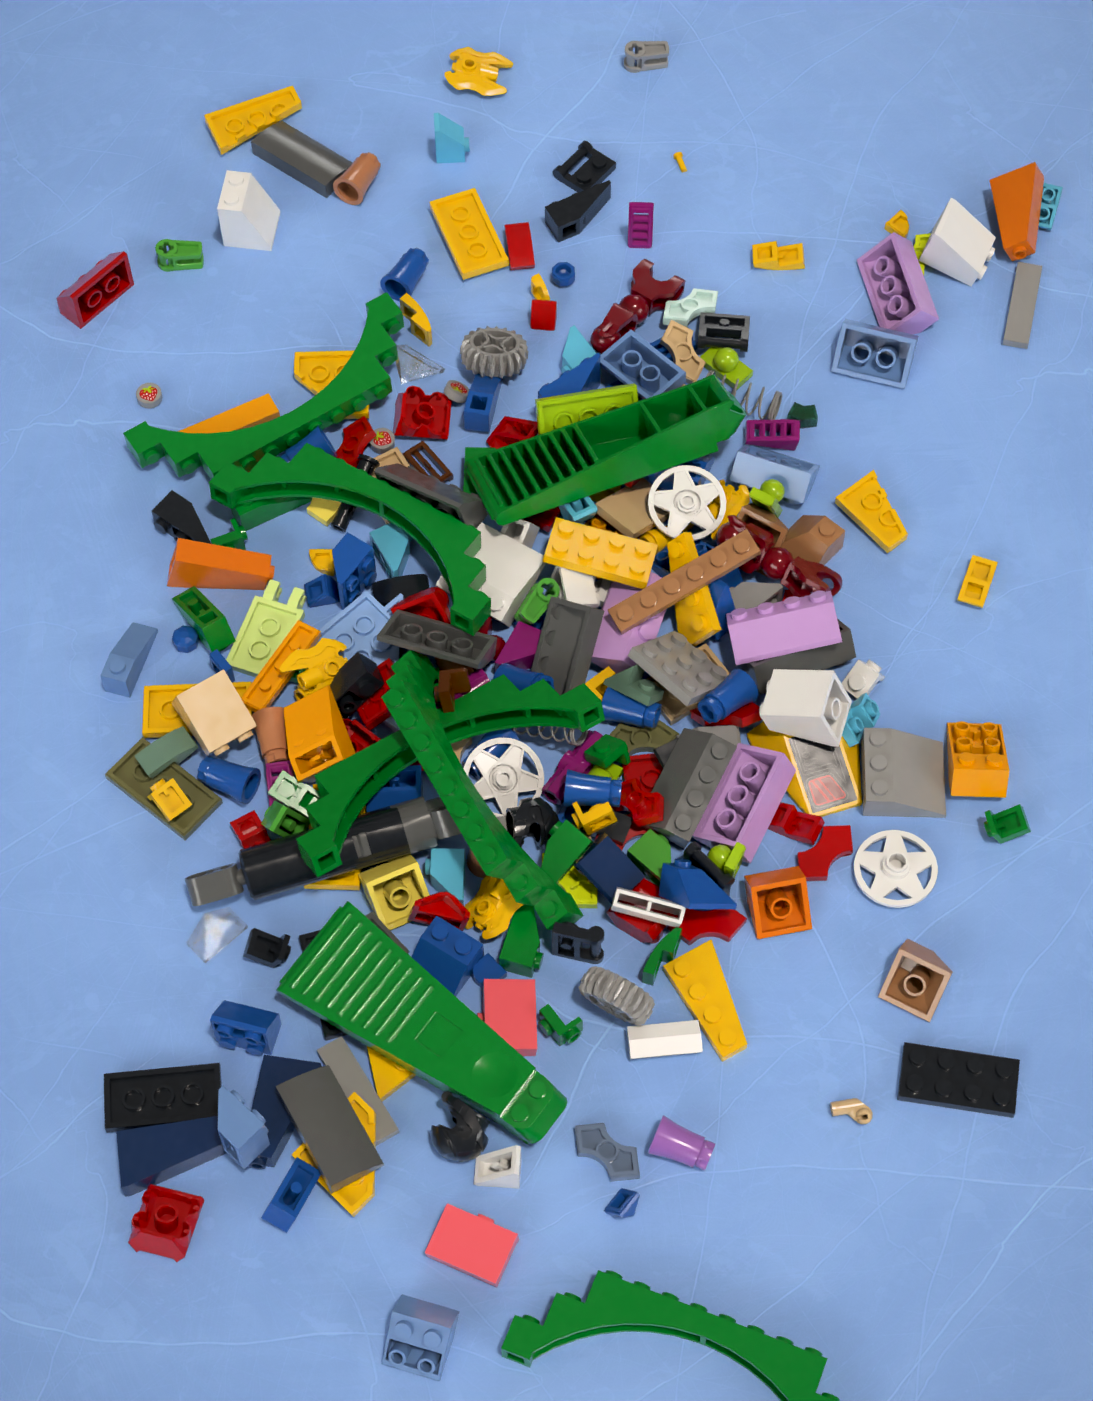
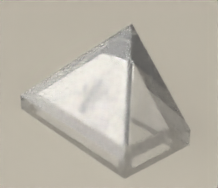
[395,345,445,384]
[186,907,248,963]

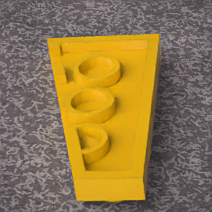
[204,85,302,155]
[667,532,722,647]
[663,940,747,1062]

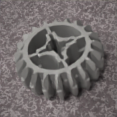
[460,326,528,379]
[578,966,655,1025]

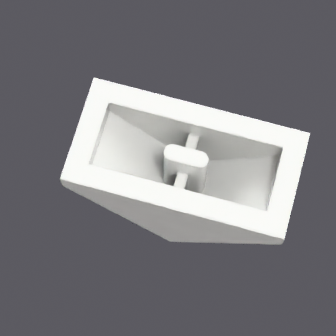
[474,1145,522,1189]

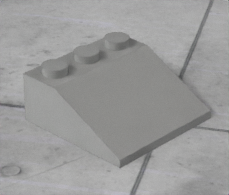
[861,728,946,818]

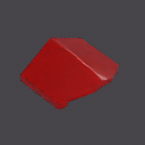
[486,416,538,449]
[408,892,470,931]

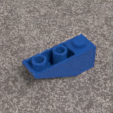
[464,374,503,433]

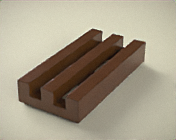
[402,441,453,483]

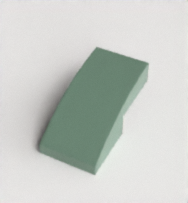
[135,726,199,779]

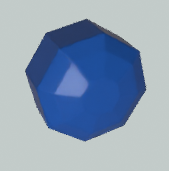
[552,262,575,287]
[172,625,199,653]

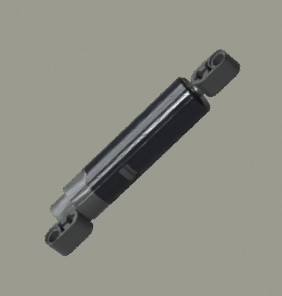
[185,796,461,906]

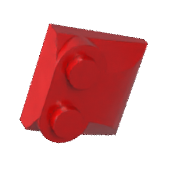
[391,587,451,653]

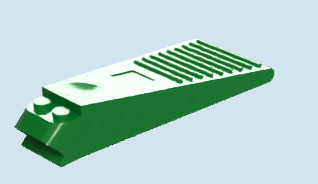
[465,375,746,526]
[276,901,567,1144]

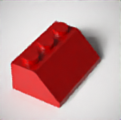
[56,251,134,329]

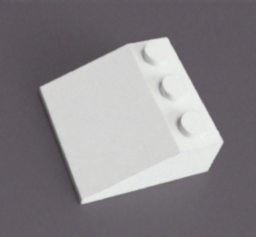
[436,522,546,627]

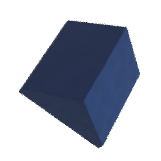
[576,832,646,904]

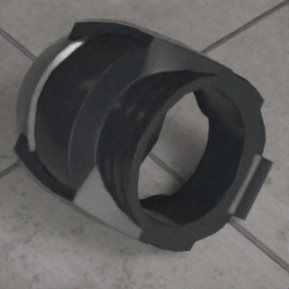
[506,797,559,850]
[431,1091,490,1162]

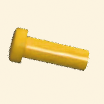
[673,152,687,173]

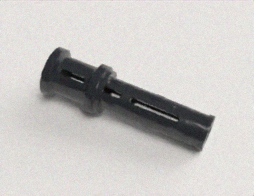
[331,454,380,532]

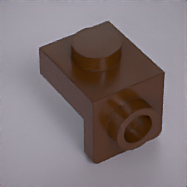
[434,668,471,713]

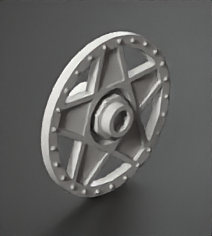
[648,465,726,541]
[463,738,544,817]
[854,830,938,908]

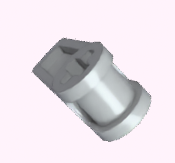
[624,41,669,73]

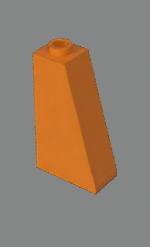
[990,162,1044,262]
[167,538,275,590]

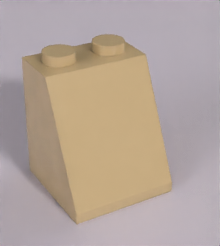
[172,669,257,756]

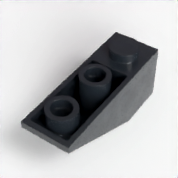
[545,180,611,243]
[152,490,211,544]
[330,652,385,719]

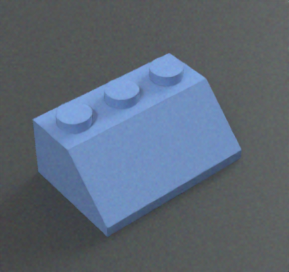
[831,319,919,389]
[600,330,686,399]
[730,444,820,505]

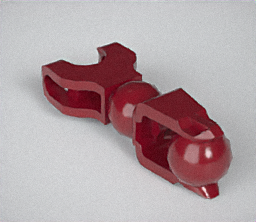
[590,259,686,355]
[715,515,842,597]

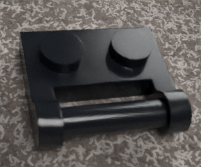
[552,141,616,192]
[697,312,750,352]
[683,841,735,896]
[552,922,604,964]

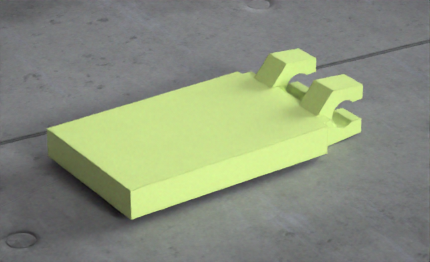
[226,579,306,677]

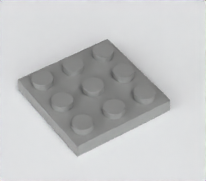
[628,631,728,706]

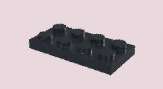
[897,1042,1020,1118]
[104,1063,222,1133]

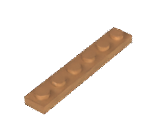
[608,529,761,634]

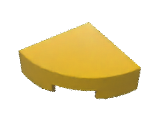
[884,210,909,238]
[531,273,550,301]
[309,549,335,576]

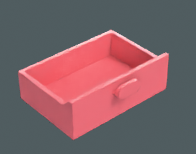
[477,979,537,1056]
[425,1203,519,1287]

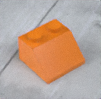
[744,866,812,939]

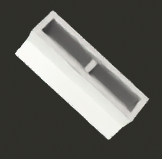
[611,887,686,927]
[627,1020,703,1059]

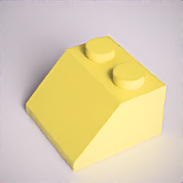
[358,854,430,930]

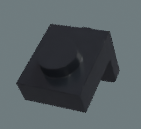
[243,928,291,968]

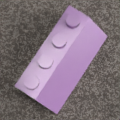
[857,232,939,334]
[591,572,666,674]
[726,591,842,665]
[692,743,796,864]

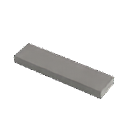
[1002,262,1042,349]
[317,1036,399,1146]

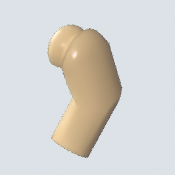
[830,1098,873,1124]

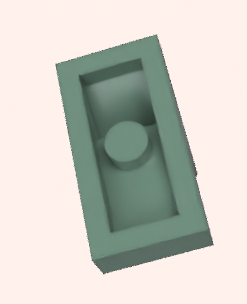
[603,664,664,706]

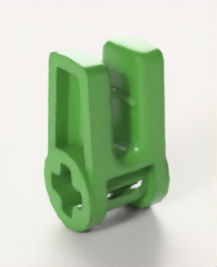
[155,239,204,272]
[514,578,560,625]

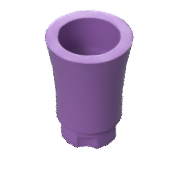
[648,1115,715,1170]

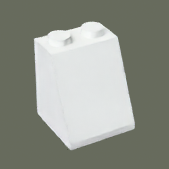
[217,170,280,251]
[919,198,996,287]
[759,669,852,747]

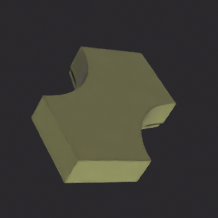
[610,720,679,756]

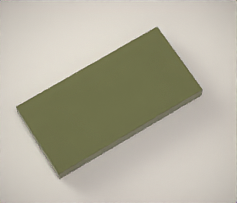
[105,737,223,841]

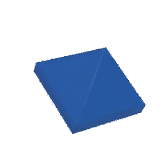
[604,1188,640,1218]

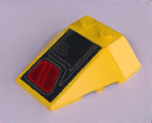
[747,721,862,817]

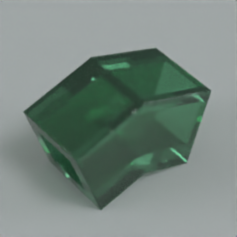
[787,402,818,429]

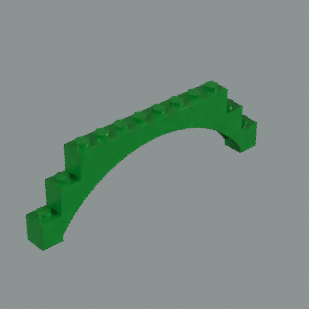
[123,292,404,479]
[209,443,491,636]
[381,650,583,930]
[296,674,605,877]
[501,1270,840,1401]

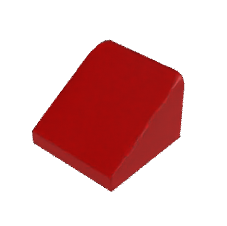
[531,299,557,331]

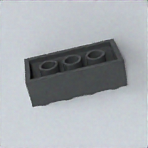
[374,463,488,528]
[740,619,856,695]
[641,728,737,849]

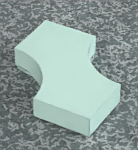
[663,288,718,327]

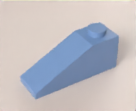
[100,622,158,698]

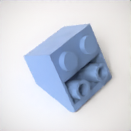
[218,1086,270,1169]
[381,1294,459,1381]

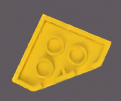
[294,350,370,419]
[291,1092,376,1217]

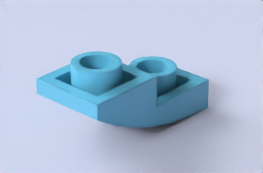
[1038,183,1063,230]
[842,693,880,747]

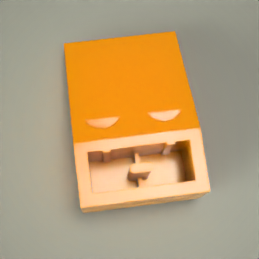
[283,685,355,783]
[947,721,1009,798]

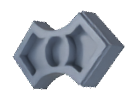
[575,1123,640,1182]

